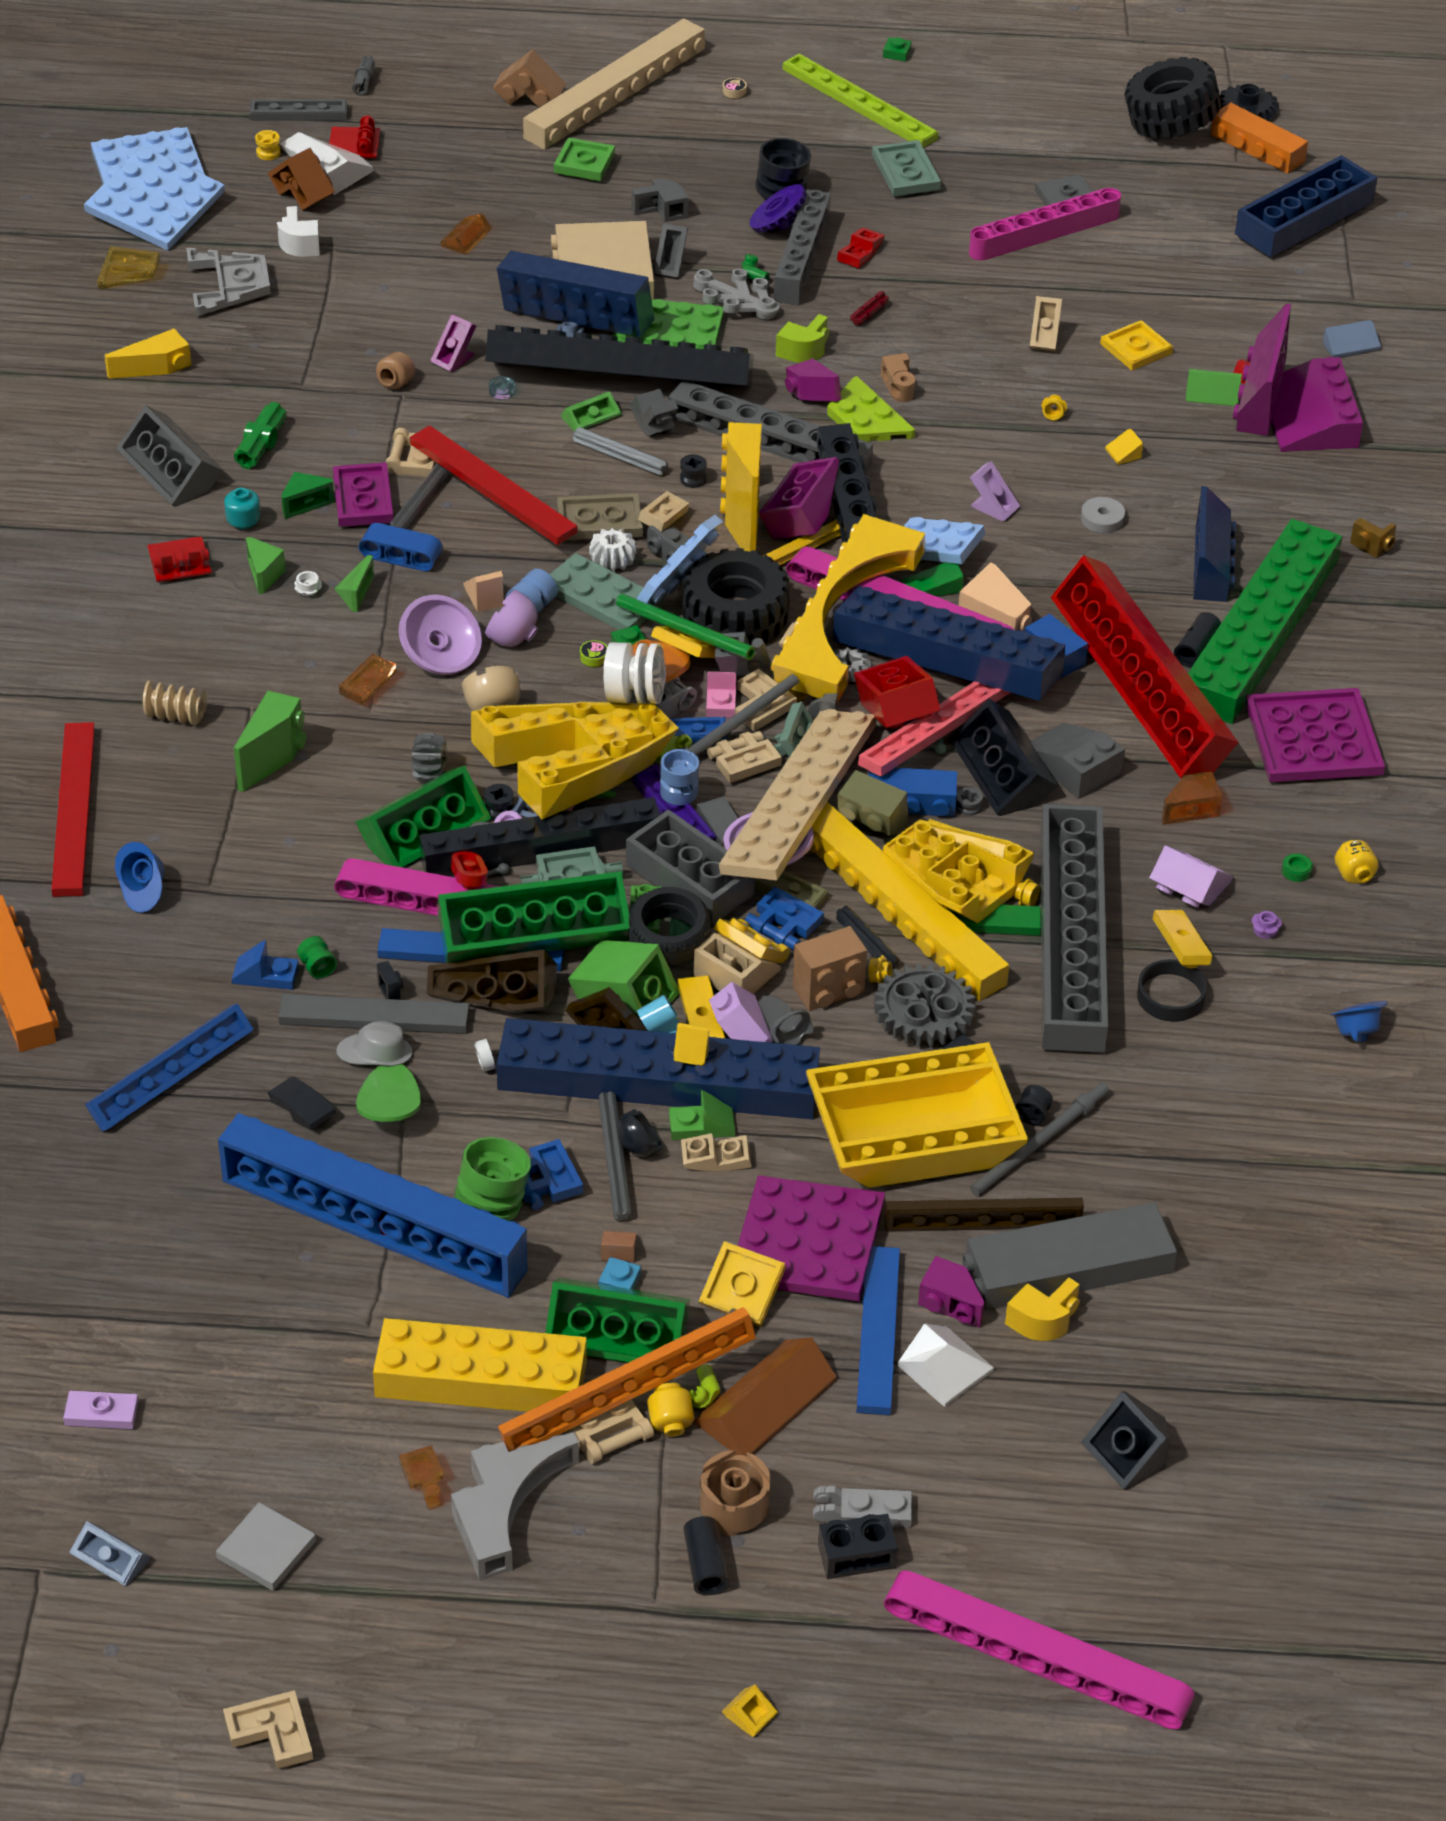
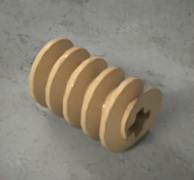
[143,680,207,725]

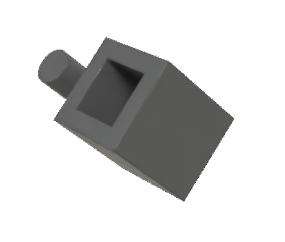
[715,632,771,676]

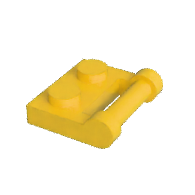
[714,918,790,964]

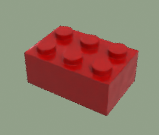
[854,656,940,728]

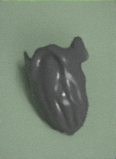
[758,995,814,1045]

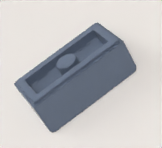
[1323,320,1381,357]
[69,1521,151,1586]

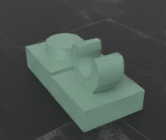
[773,701,814,757]

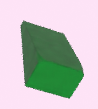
[901,562,964,596]

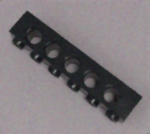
[816,423,880,543]

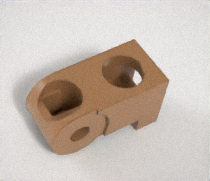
[880,353,916,402]

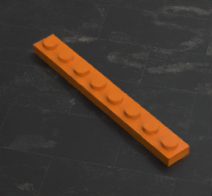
[498,1307,756,1452]

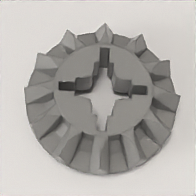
[834,646,872,682]

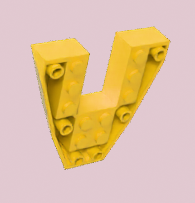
[471,702,679,820]

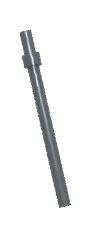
[683,674,799,756]
[970,1083,1110,1196]

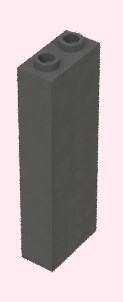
[962,1202,1177,1310]

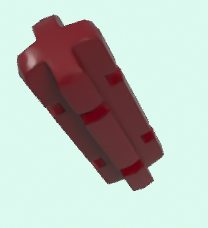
[850,291,889,326]

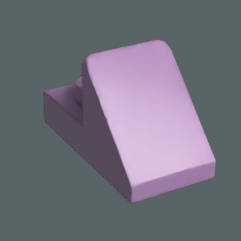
[970,461,1020,521]

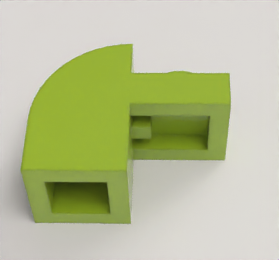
[776,314,830,363]

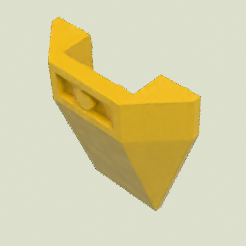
[883,820,1034,923]

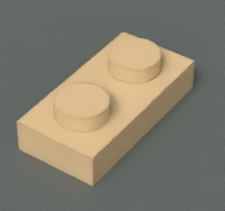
[638,491,690,532]

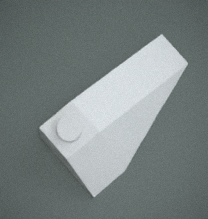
[279,132,374,195]

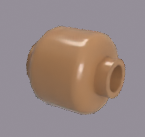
[376,352,415,390]

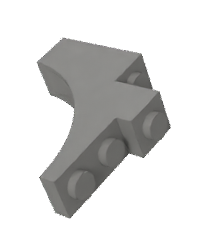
[451,1432,579,1581]

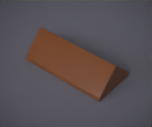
[694,1337,836,1456]

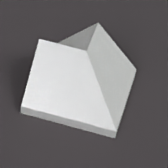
[898,1324,994,1407]

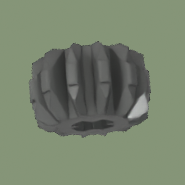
[411,733,448,783]

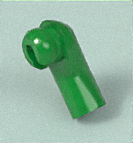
[741,254,770,281]

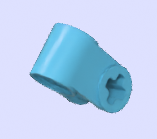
[637,995,679,1034]

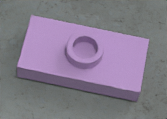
[63,1391,139,1429]

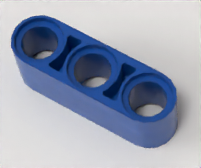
[358,523,443,571]

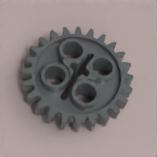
[874,963,975,1047]

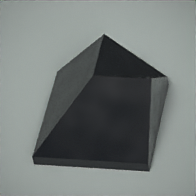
[1081,1391,1169,1490]

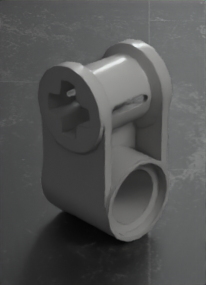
[646,677,697,718]

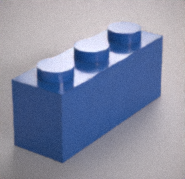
[868,768,957,817]

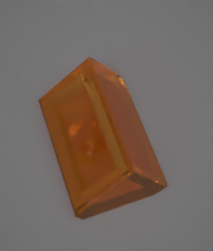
[440,213,491,254]

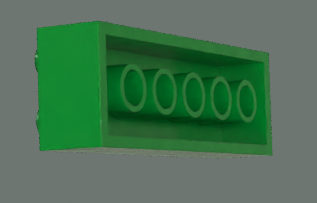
[437,871,629,963]

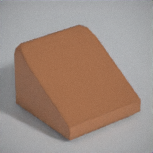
[601,1231,636,1262]

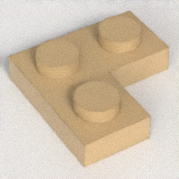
[735,668,797,732]
[223,1690,313,1769]

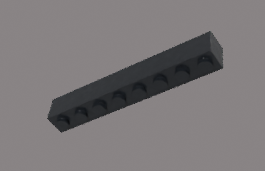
[419,797,660,877]

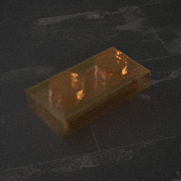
[339,654,396,705]

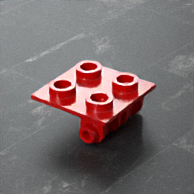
[329,115,380,159]
[147,536,212,582]

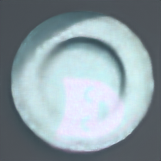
[489,376,515,400]

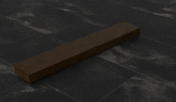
[885,1197,1084,1231]

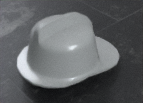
[336,1021,412,1066]

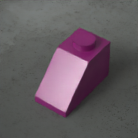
[785,359,841,401]

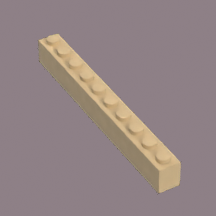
[523,18,705,150]

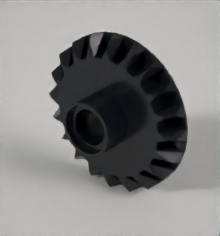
[1220,84,1279,121]

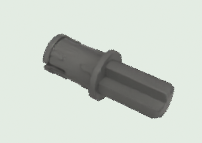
[352,56,375,95]

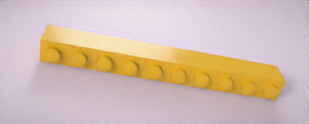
[810,802,1009,1001]

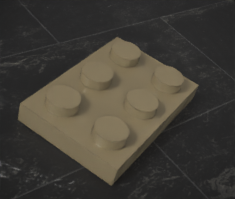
[557,493,643,541]

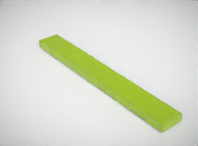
[782,53,939,148]

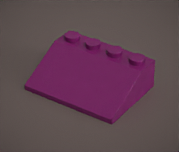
[1233,304,1291,436]
[1271,357,1363,452]

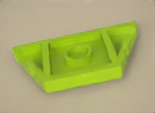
[827,376,915,442]

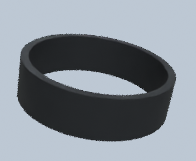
[1137,959,1207,1022]

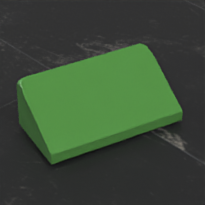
[1186,369,1242,406]
[561,391,622,431]

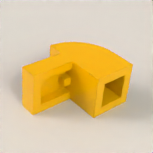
[1005,1278,1080,1341]

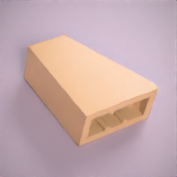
[959,563,1032,631]

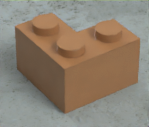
[493,49,566,108]

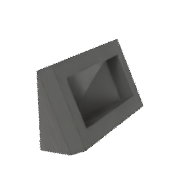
[653,223,688,278]

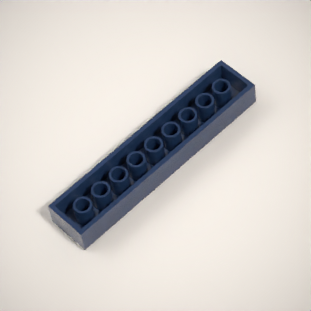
[496,1018,820,1120]

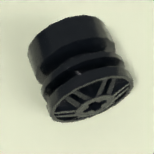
[755,138,811,199]

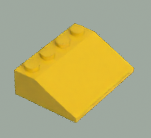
[720,422,762,552]

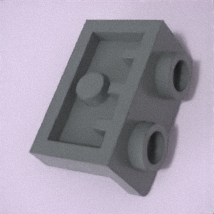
[647,525,708,564]

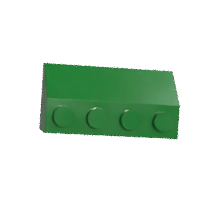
[355,765,491,868]
[545,1278,690,1362]

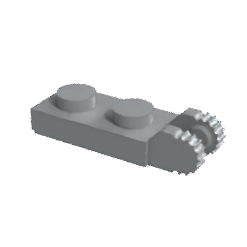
[813,1486,911,1528]

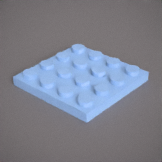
[91,127,205,184]
[84,146,225,251]

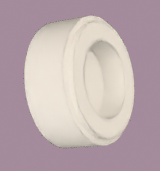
[474,1039,495,1072]

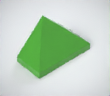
[334,555,374,612]

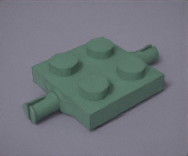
[520,846,623,884]

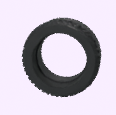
[629,887,710,967]

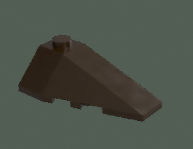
[427,949,557,1013]

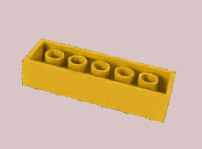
[373,1318,587,1412]

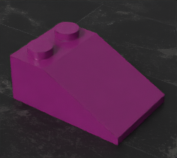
[758,457,839,539]

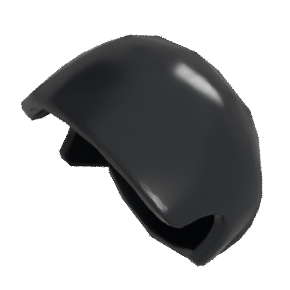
[619,1109,663,1157]

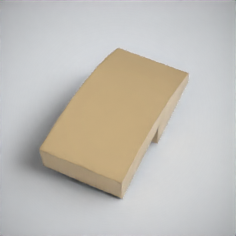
[681,1133,752,1171]

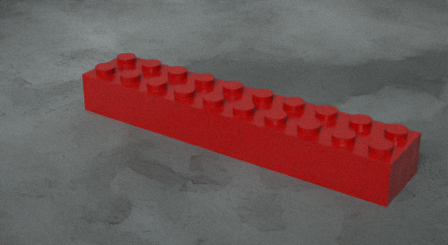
[1050,555,1239,785]

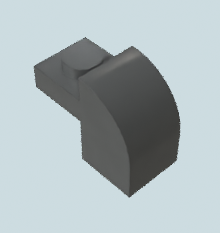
[632,179,688,222]
[630,389,678,436]

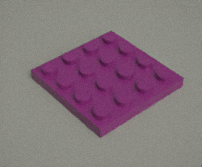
[1245,688,1385,782]
[737,1175,886,1301]

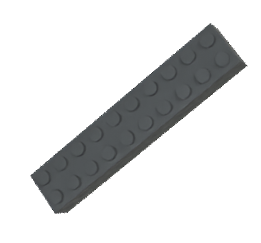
[1040,804,1108,1052]

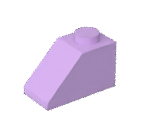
[709,982,773,1042]

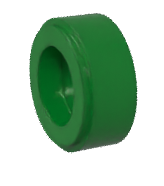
[1281,853,1313,882]

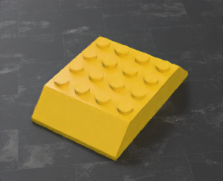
[806,1042,1028,1188]

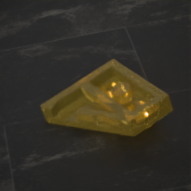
[97,246,160,289]

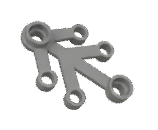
[693,269,779,320]

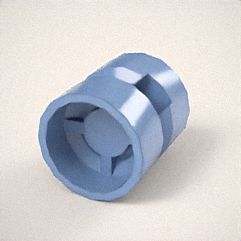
[506,569,558,614]
[660,749,699,806]

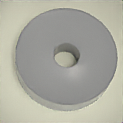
[1081,497,1125,533]

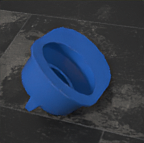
[115,842,164,913]
[1330,1001,1388,1042]

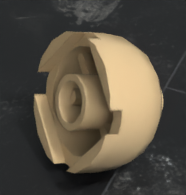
[462,666,521,711]

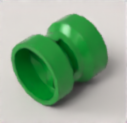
[297,936,338,979]

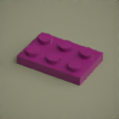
[333,462,393,527]

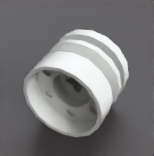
[604,642,666,704]

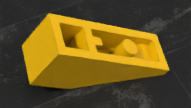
[104,329,191,379]

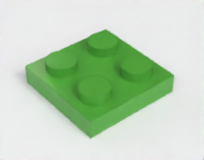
[554,137,615,181]

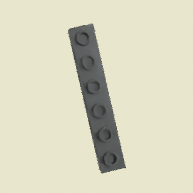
[774,190,831,306]

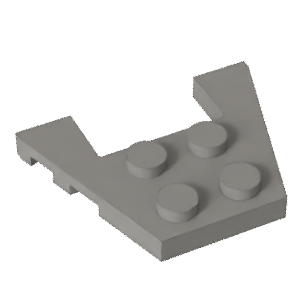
[186,248,271,316]

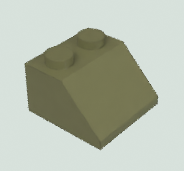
[837,770,908,836]

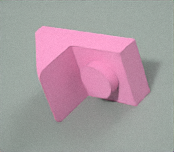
[706,672,736,718]

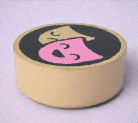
[723,78,747,99]

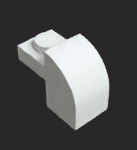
[277,206,320,257]

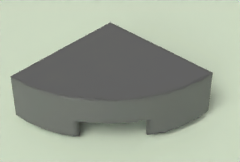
[808,693,838,718]

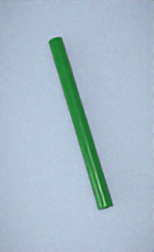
[616,593,755,660]

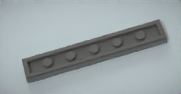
[278,994,469,1034]

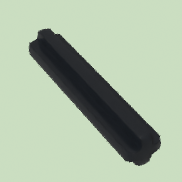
[836,906,899,970]

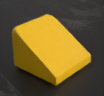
[1105,429,1143,465]
[674,1023,709,1066]
[722,1684,778,1737]

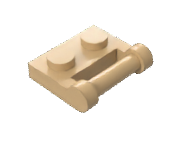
[385,428,436,477]
[569,1399,654,1464]

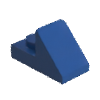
[232,940,299,990]

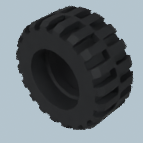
[1124,57,1221,139]
[683,548,790,645]

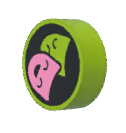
[580,640,607,667]

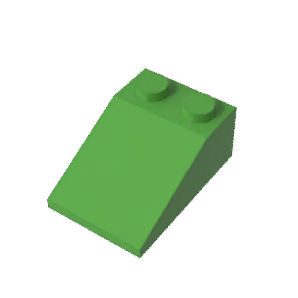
[234,691,306,792]

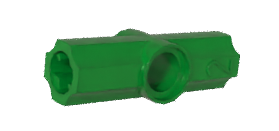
[234,402,287,470]

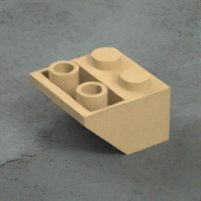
[694,933,781,994]

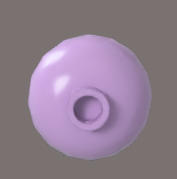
[485,589,538,647]

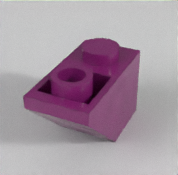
[918,1256,984,1328]

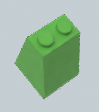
[568,940,679,1026]

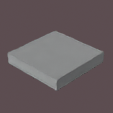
[216,1502,316,1591]

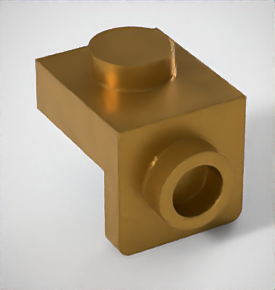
[1350,517,1396,558]

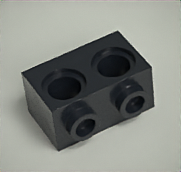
[818,1513,898,1579]

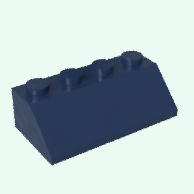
[1193,486,1236,602]

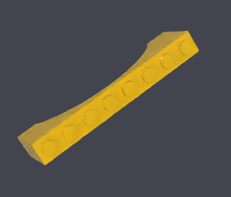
[771,514,925,703]

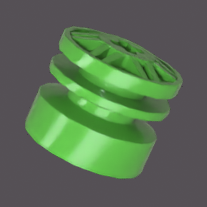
[454,1137,531,1221]

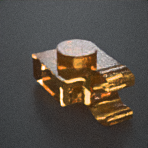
[399,1445,444,1509]

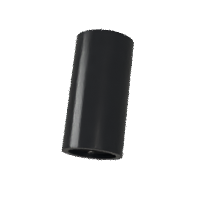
[1174,612,1221,668]
[683,1516,729,1596]

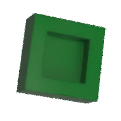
[883,37,912,62]
[611,625,645,644]

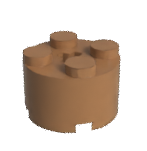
[699,1451,770,1536]

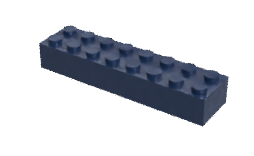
[833,586,1065,701]

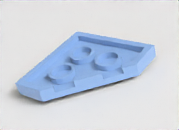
[637,515,723,604]

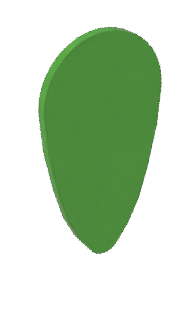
[356,1064,421,1122]

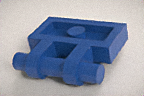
[745,887,824,950]
[523,1139,583,1210]

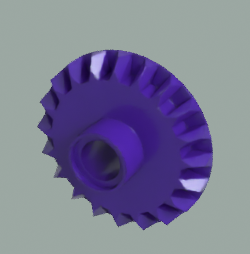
[750,184,807,233]

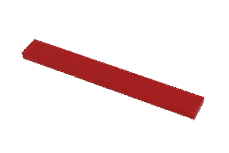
[410,425,578,545]
[51,722,95,897]

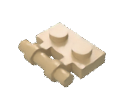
[707,731,782,783]

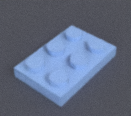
[904,517,986,564]

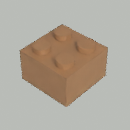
[793,926,867,1012]

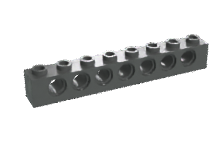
[668,380,873,475]

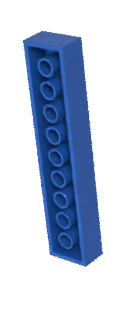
[218,1113,528,1298]

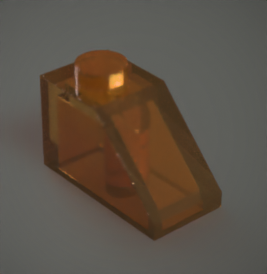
[1161,771,1223,825]

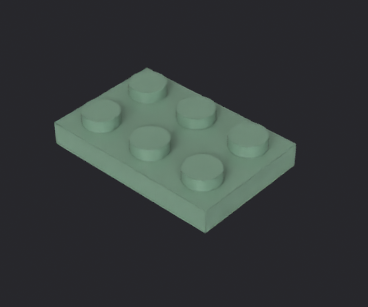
[872,140,941,197]

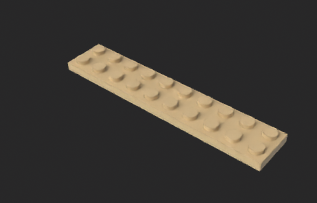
[719,709,876,880]

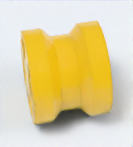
[255,130,281,160]

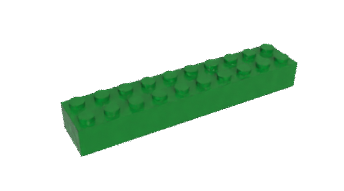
[1188,518,1343,725]

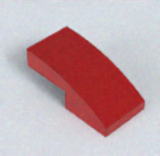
[837,227,885,268]

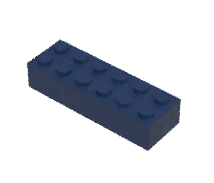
[1235,155,1378,257]
[497,251,655,337]

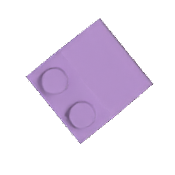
[1149,845,1234,908]

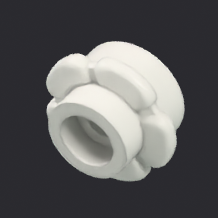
[295,571,322,597]

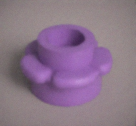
[1252,911,1282,939]

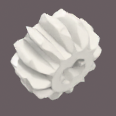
[589,527,636,572]

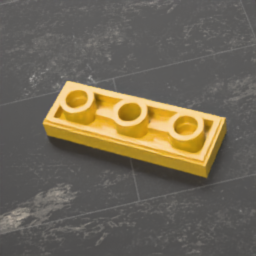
[1153,910,1212,968]
[678,975,725,1038]

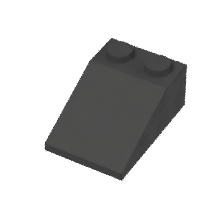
[1030,723,1125,799]

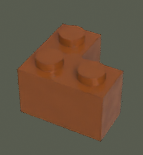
[267,147,335,211]

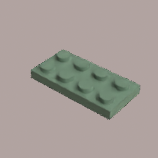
[549,553,663,630]

